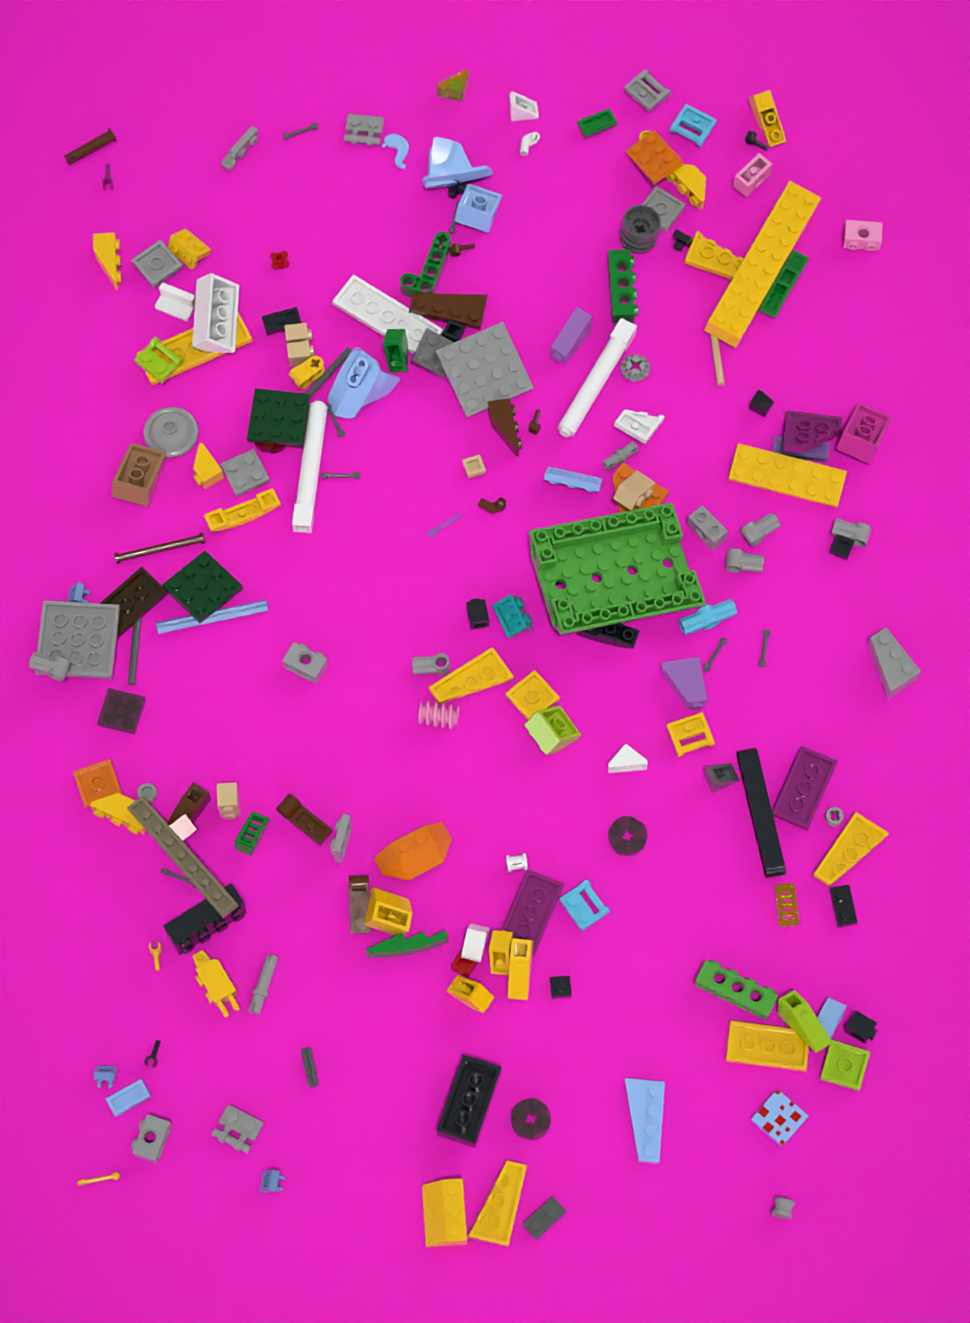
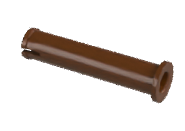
[64,128,117,166]

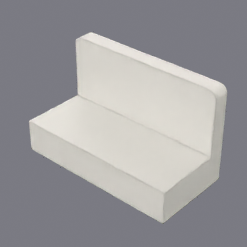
[155,282,196,321]

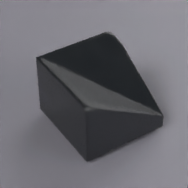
[441,319,466,342]
[749,389,774,417]

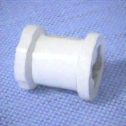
[506,853,528,873]

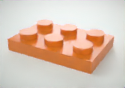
[626,130,684,185]

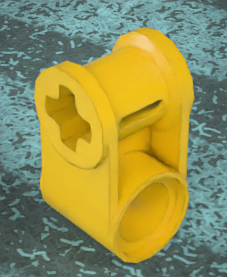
[289,356,325,390]

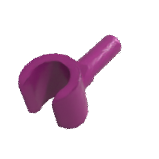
[102,164,114,190]

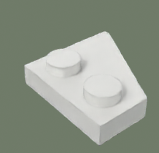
[614,409,665,444]

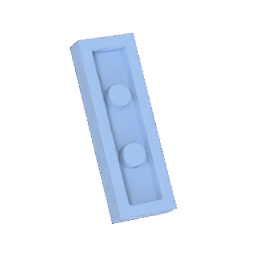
[544,466,603,492]

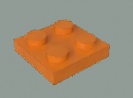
[73,759,122,809]

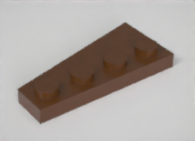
[409,293,487,330]

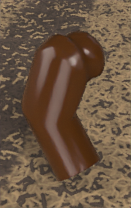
[478,498,507,514]

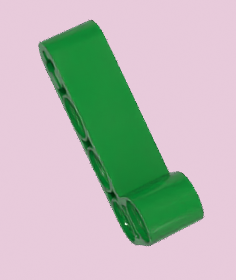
[400,232,451,298]

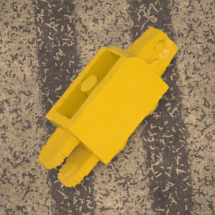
[193,950,240,1017]

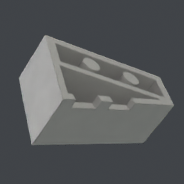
[868,627,921,700]

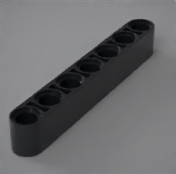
[736,748,786,878]

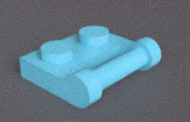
[670,104,717,147]
[559,879,611,932]

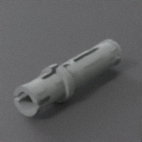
[248,954,279,1015]

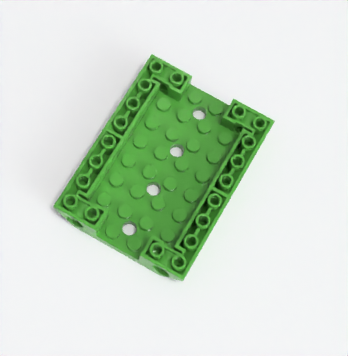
[529,503,706,635]

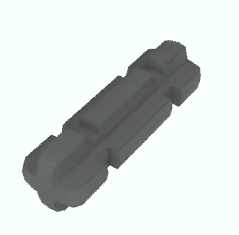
[301,1047,319,1087]

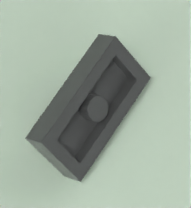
[522,1196,566,1241]

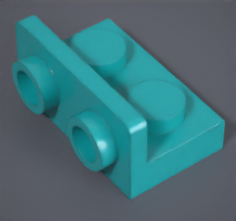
[492,594,534,639]

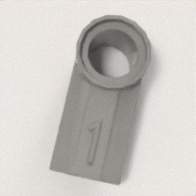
[740,513,781,547]
[831,518,872,547]
[725,549,764,573]
[29,652,71,681]
[412,653,451,676]

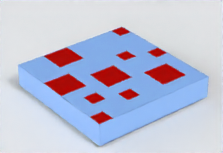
[751,1089,808,1147]

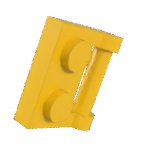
[666,712,715,757]

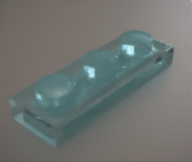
[772,436,830,462]

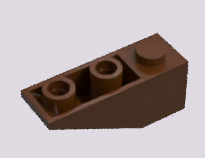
[488,398,522,456]
[167,782,211,826]

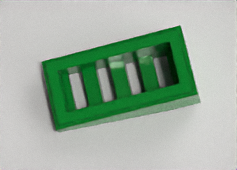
[234,811,269,856]

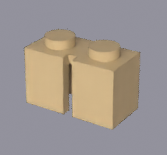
[285,323,314,366]
[613,470,655,511]
[217,782,240,820]

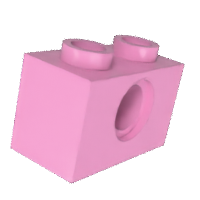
[733,153,773,198]
[843,220,883,251]

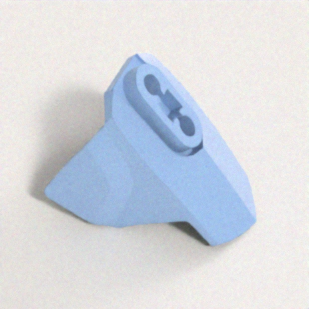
[422,137,493,189]
[328,347,400,418]

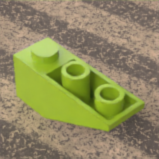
[777,990,832,1053]

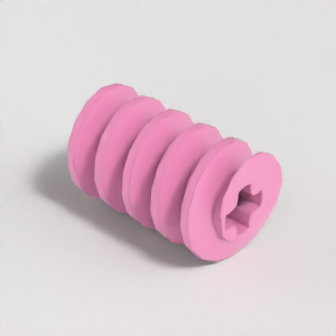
[418,701,460,729]

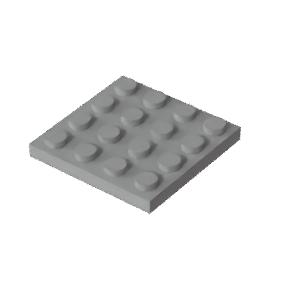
[436,322,534,419]
[35,601,120,679]

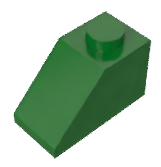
[383,329,408,372]

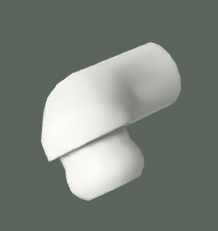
[519,132,540,156]

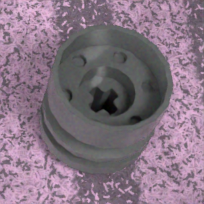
[620,205,661,253]

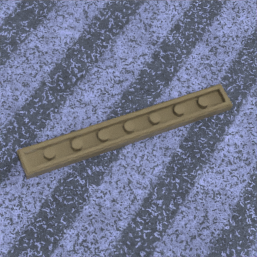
[127,796,238,918]

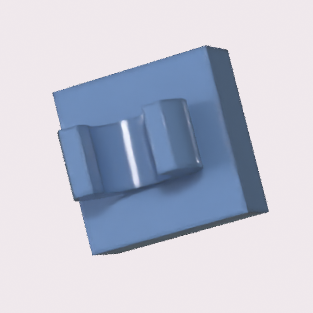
[67,582,90,603]
[94,1065,117,1088]
[260,1169,285,1193]

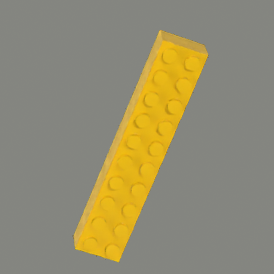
[704,181,821,348]

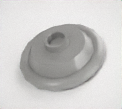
[143,407,199,458]

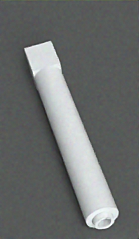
[558,318,637,437]
[292,401,328,533]

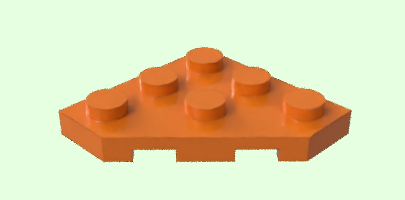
[612,462,669,513]

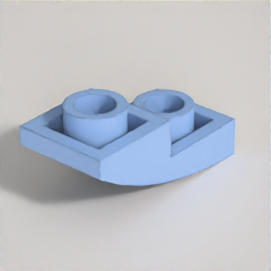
[817,998,847,1039]

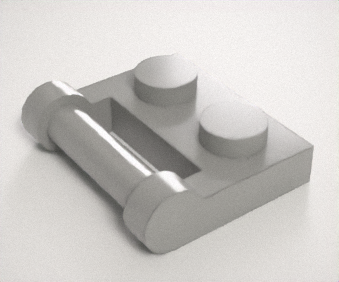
[624,69,672,112]

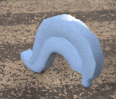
[382,133,409,169]

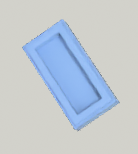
[106,1079,151,1117]

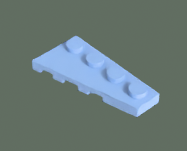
[624,1078,665,1164]

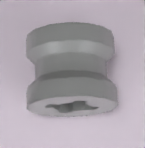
[772,1198,795,1220]

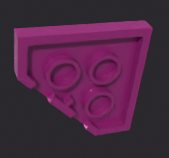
[783,410,842,453]

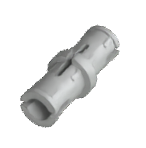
[602,441,639,471]

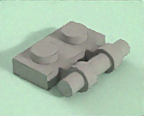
[344,114,384,146]
[212,1104,264,1154]

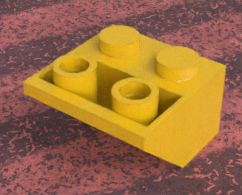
[364,887,412,935]

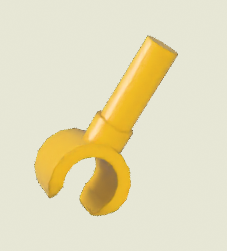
[149,941,162,971]

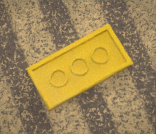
[726,1021,809,1072]

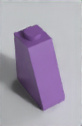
[551,306,592,365]
[660,657,707,710]

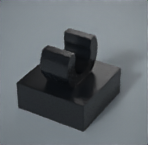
[673,229,693,252]

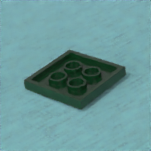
[247,388,310,447]
[162,551,243,623]

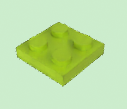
[820,1040,870,1091]

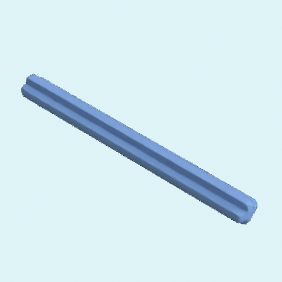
[156,600,268,633]

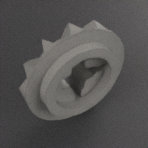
[621,353,650,381]

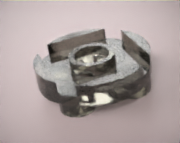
[608,816,647,856]
[511,1099,551,1140]

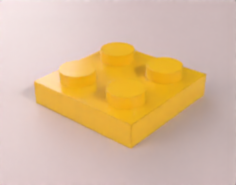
[505,670,560,720]

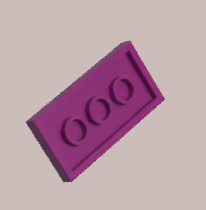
[772,746,838,831]
[502,869,564,956]

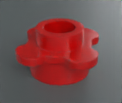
[270,251,289,269]

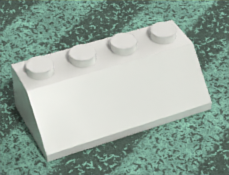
[192,273,239,353]

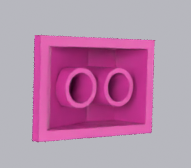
[836,402,892,464]

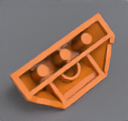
[374,822,452,881]

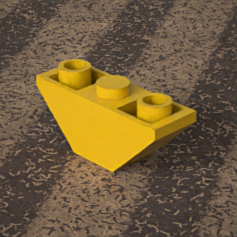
[666,164,706,211]
[90,793,146,835]

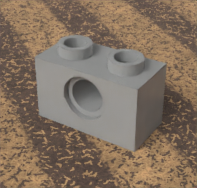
[687,505,728,551]
[282,642,328,684]
[131,1114,172,1164]

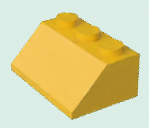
[422,1178,467,1247]

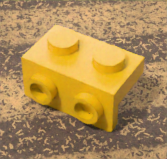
[167,228,211,270]

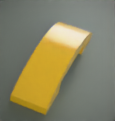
[204,488,281,532]

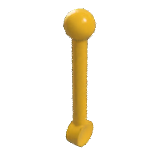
[77,1172,120,1186]

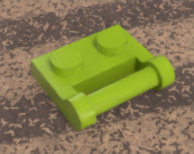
[134,337,184,384]

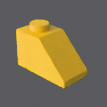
[193,443,224,489]
[489,930,513,975]
[446,975,494,1013]

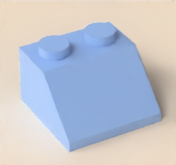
[455,183,502,233]

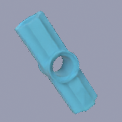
[678,599,738,636]

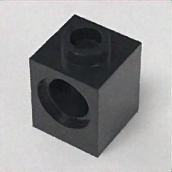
[466,598,489,630]
[844,1011,878,1044]

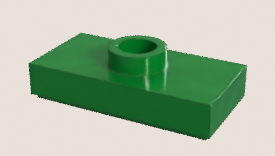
[577,108,617,138]

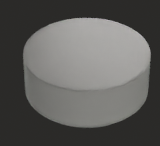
[137,783,157,803]

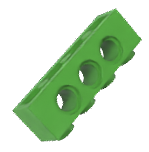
[694,960,778,1021]

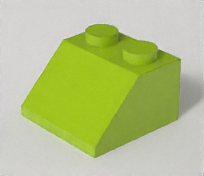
[525,705,582,755]

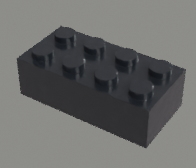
[163,883,247,955]
[437,1054,502,1148]

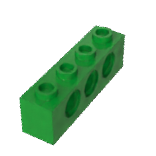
[608,249,638,324]

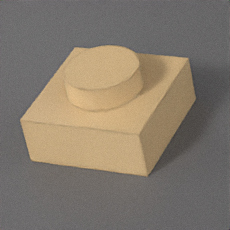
[462,454,486,479]

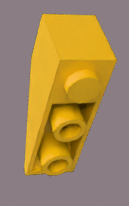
[748,90,786,147]
[93,232,122,289]
[508,938,534,1000]

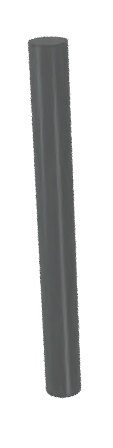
[304,347,352,398]
[128,618,142,685]

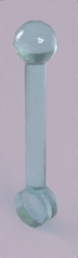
[428,512,462,537]

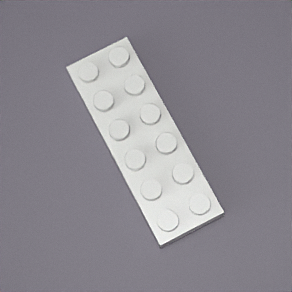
[332,274,443,355]

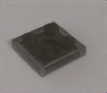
[97,688,146,735]

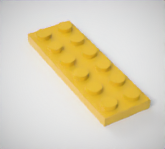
[136,312,253,386]
[728,443,847,508]

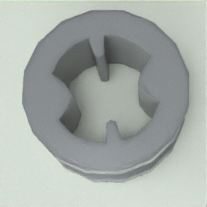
[825,807,844,827]

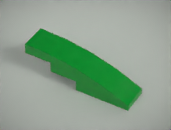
[759,250,809,318]
[366,930,449,958]

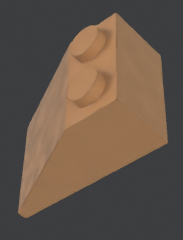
[112,443,166,507]

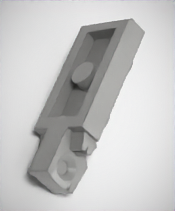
[221,126,259,171]

